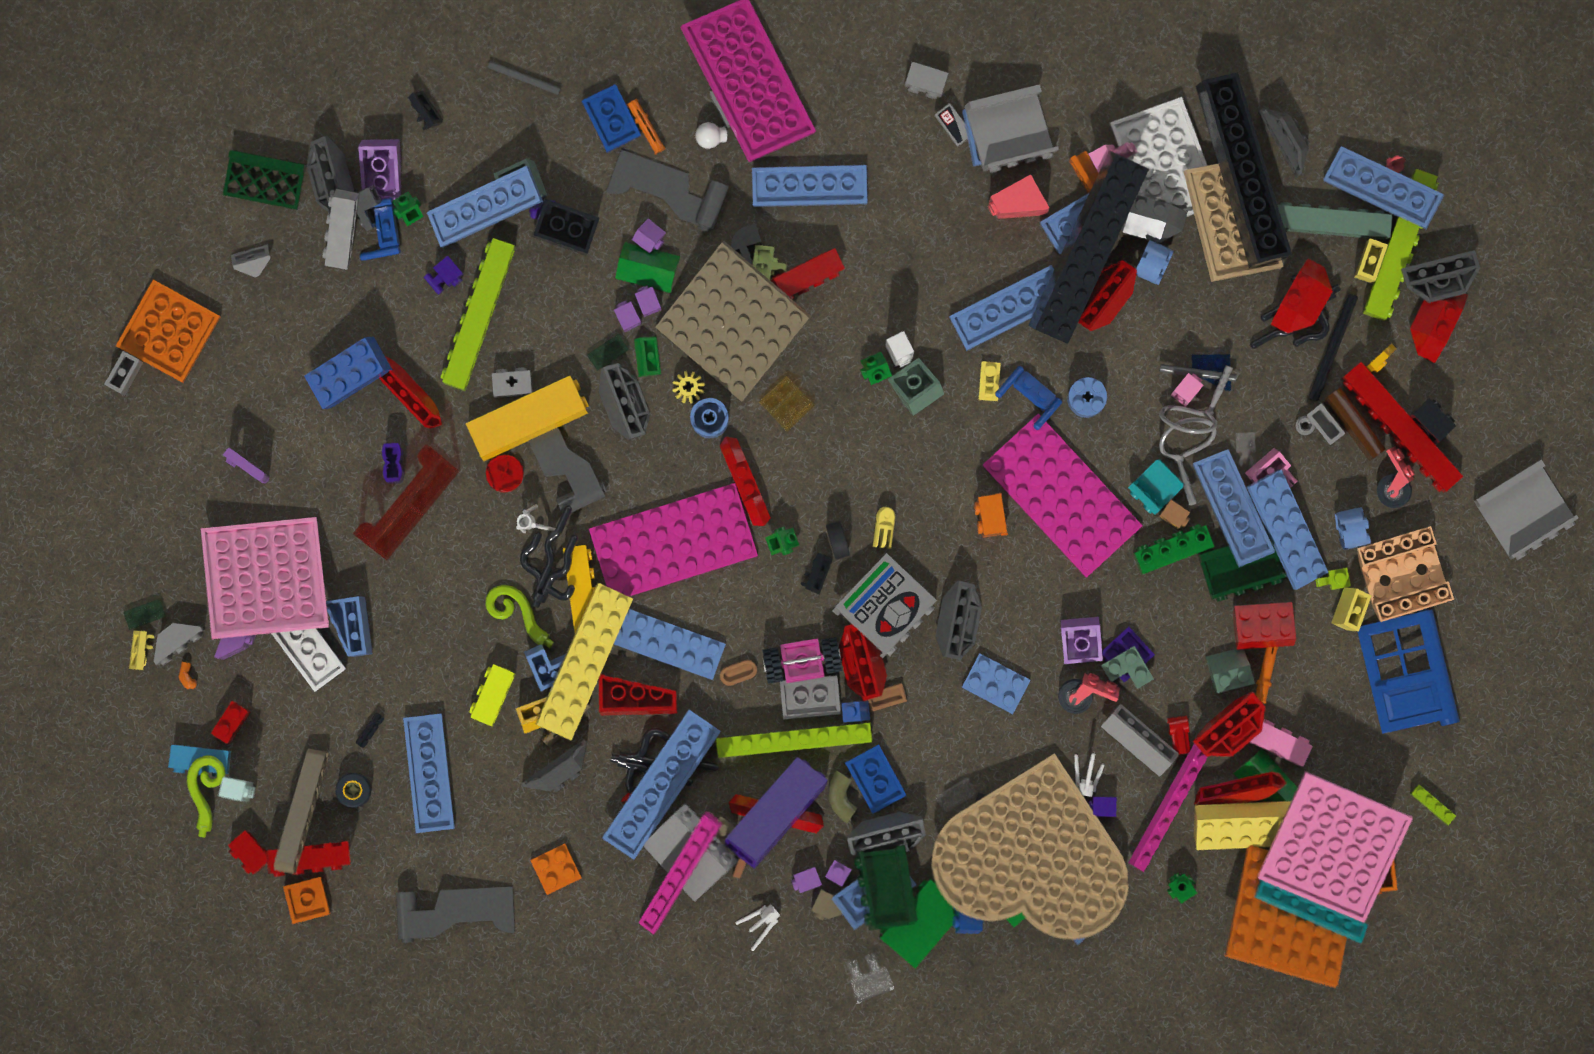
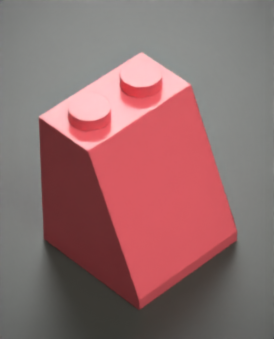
[988,175,1049,219]

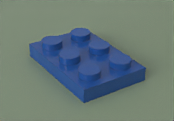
[582,84,641,153]
[845,745,906,814]

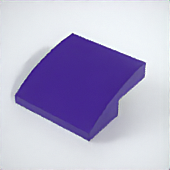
[1102,627,1155,683]

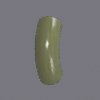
[828,770,858,823]

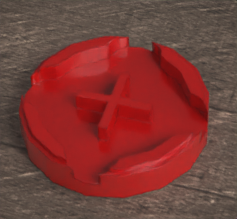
[485,454,524,493]

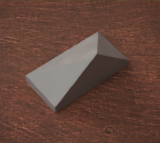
[231,244,270,277]

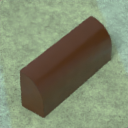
[1324,387,1386,461]

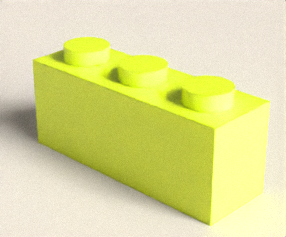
[469,664,515,727]

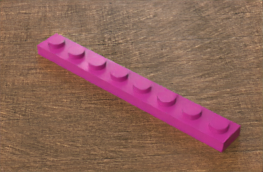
[1128,743,1208,872]
[639,812,723,935]

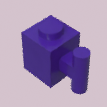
[424,256,464,295]

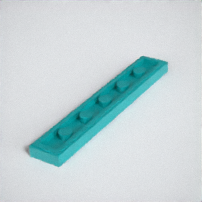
[1254,880,1368,943]

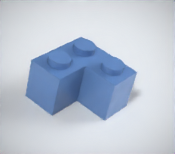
[524,645,566,691]

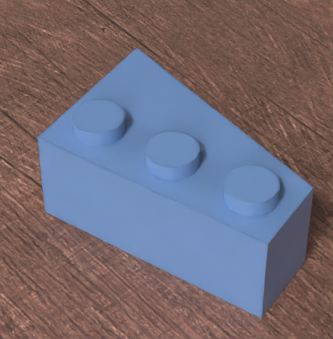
[326,596,373,657]

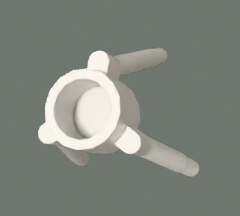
[516,504,556,533]
[1074,753,1105,797]
[736,904,780,951]

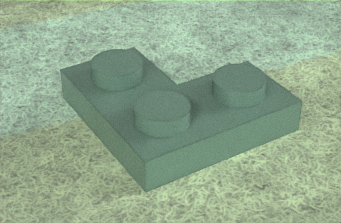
[1101,646,1154,689]

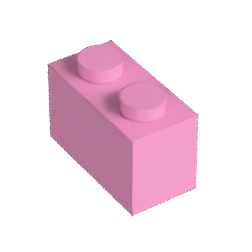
[1171,373,1203,407]

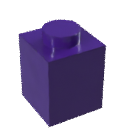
[1088,797,1116,817]

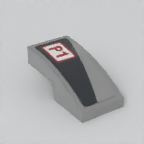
[934,103,968,147]

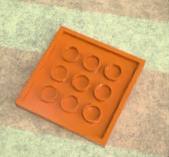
[116,280,220,383]

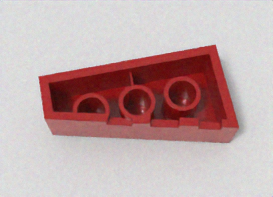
[770,248,845,299]
[599,674,677,716]
[266,841,350,877]

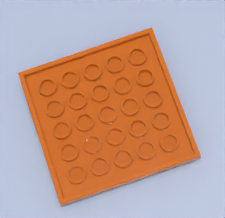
[1225,845,1347,988]

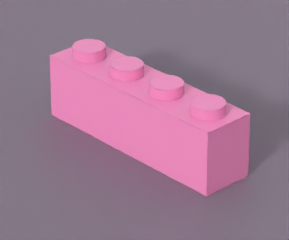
[1249,719,1313,767]

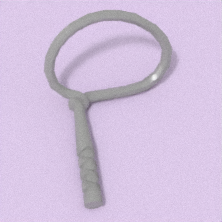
[1159,365,1233,434]
[1159,417,1217,505]

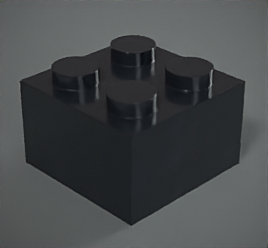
[1410,398,1456,445]

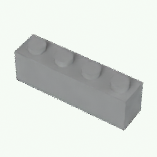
[323,189,359,270]
[1101,704,1179,777]

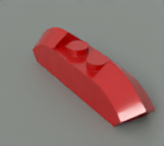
[379,356,442,429]
[719,437,771,526]
[1194,771,1286,805]
[728,794,824,834]

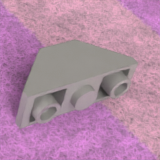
[154,623,205,666]

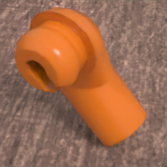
[179,662,197,689]

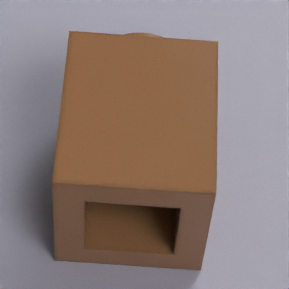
[1159,500,1190,530]

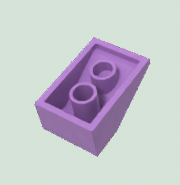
[358,139,401,200]

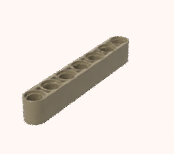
[274,748,329,874]

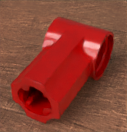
[1167,715,1190,754]

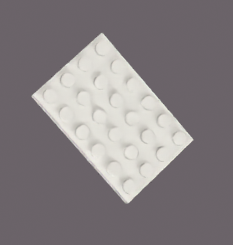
[1110,97,1207,217]

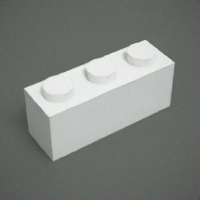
[885,331,914,368]

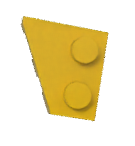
[1366,343,1396,373]

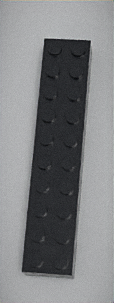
[1195,72,1292,268]
[1029,151,1149,344]

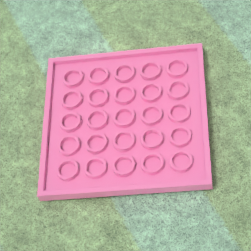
[201,517,329,639]
[1257,772,1413,923]

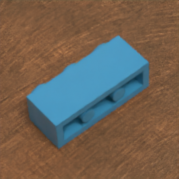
[168,745,231,777]

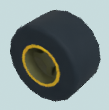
[335,773,372,808]

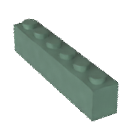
[1278,202,1392,240]

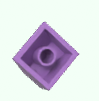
[1061,617,1103,664]
[215,635,256,660]

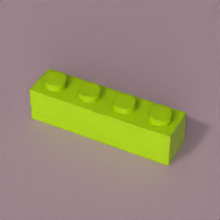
[1410,785,1456,825]

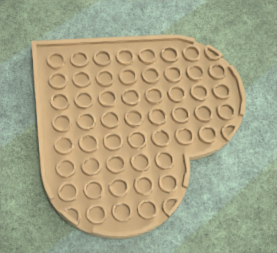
[932,754,1128,939]

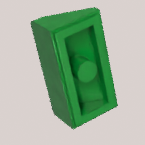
[634,337,661,377]

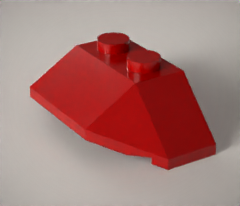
[1271,259,1333,334]
[1078,260,1137,331]
[1410,294,1468,363]
[838,624,887,701]
[1193,691,1265,756]

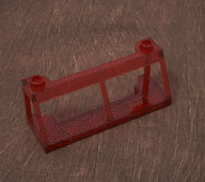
[353,444,460,560]

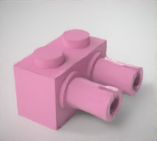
[1089,142,1137,173]
[1245,448,1297,487]

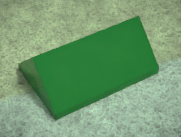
[615,242,680,293]
[1233,748,1298,803]

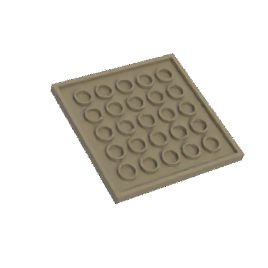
[656,241,811,402]

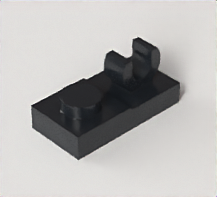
[408,91,443,130]
[801,553,833,595]

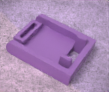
[223,447,269,483]

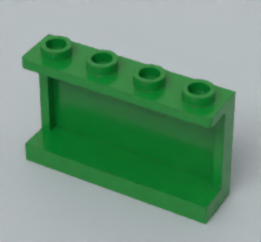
[879,879,955,969]

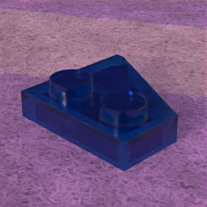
[1191,354,1231,392]

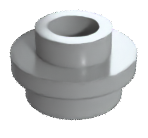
[1295,416,1315,435]

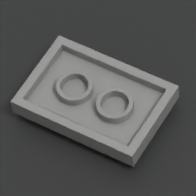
[780,676,841,719]

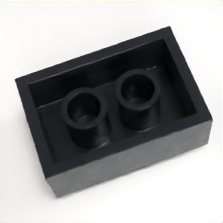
[531,199,600,255]

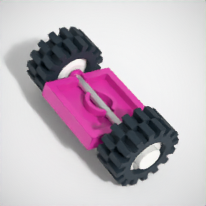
[762,637,842,684]

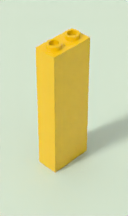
[466,376,589,461]

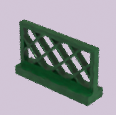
[223,150,307,210]

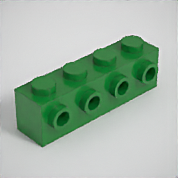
[1133,524,1215,575]

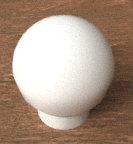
[695,122,727,149]

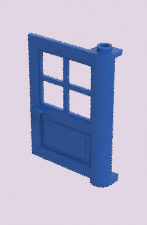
[1357,608,1460,734]

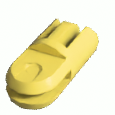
[873,507,895,549]

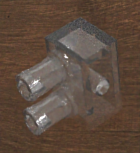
[846,953,893,1003]

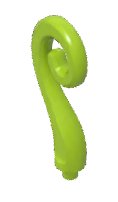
[485,585,554,648]
[187,755,225,838]

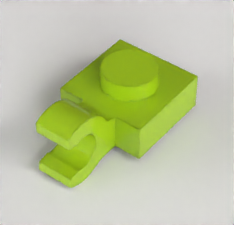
[1315,568,1351,590]

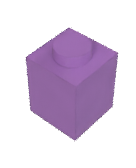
[632,219,666,254]
[635,286,661,317]
[614,301,641,332]
[825,860,851,886]
[791,867,822,893]

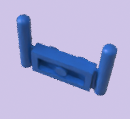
[359,198,401,261]
[995,366,1062,430]

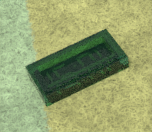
[587,334,629,371]
[123,599,166,630]

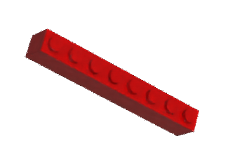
[1342,362,1464,493]

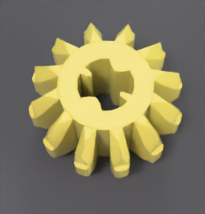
[672,371,705,404]

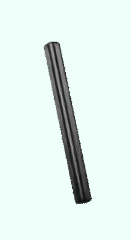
[1308,294,1358,401]

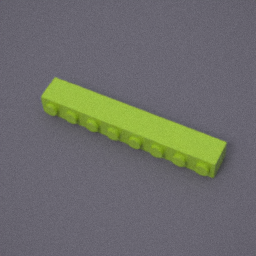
[1363,169,1439,321]
[441,238,516,391]
[716,723,872,758]

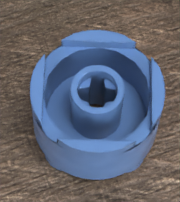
[1136,240,1174,285]
[1067,377,1107,418]
[690,398,729,438]
[1335,507,1371,550]

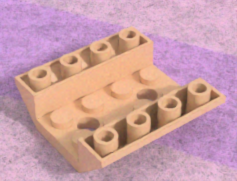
[1357,526,1454,622]

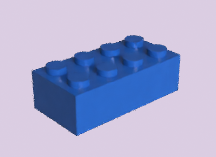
[304,336,392,409]

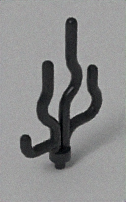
[1250,273,1341,349]
[520,505,578,608]
[610,728,719,793]

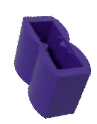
[382,443,404,484]

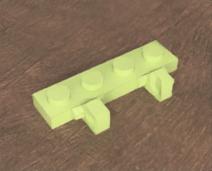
[753,245,787,280]

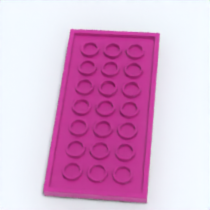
[680,0,816,162]
[982,413,1142,578]
[589,483,758,597]

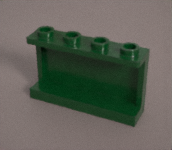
[1198,534,1286,602]
[854,845,918,931]

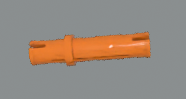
[627,99,665,154]
[1256,647,1278,704]

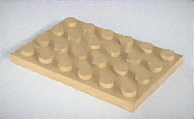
[1184,164,1283,282]

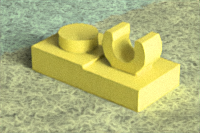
[979,361,1001,401]
[129,631,154,670]

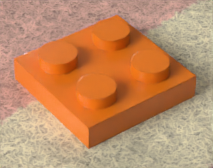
[530,844,582,895]
[283,877,331,924]

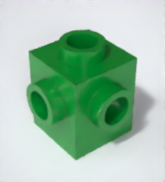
[392,192,424,226]
[860,352,892,385]
[765,527,800,556]
[1167,873,1197,904]

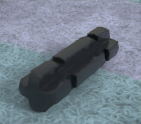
[356,713,384,748]

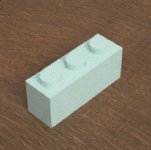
[219,777,256,801]

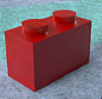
[211,701,251,744]
[228,830,267,874]

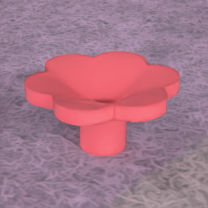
[1386,155,1405,173]

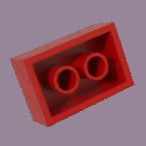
[1233,602,1296,650]

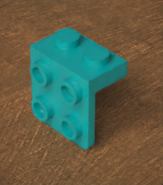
[1128,459,1184,515]

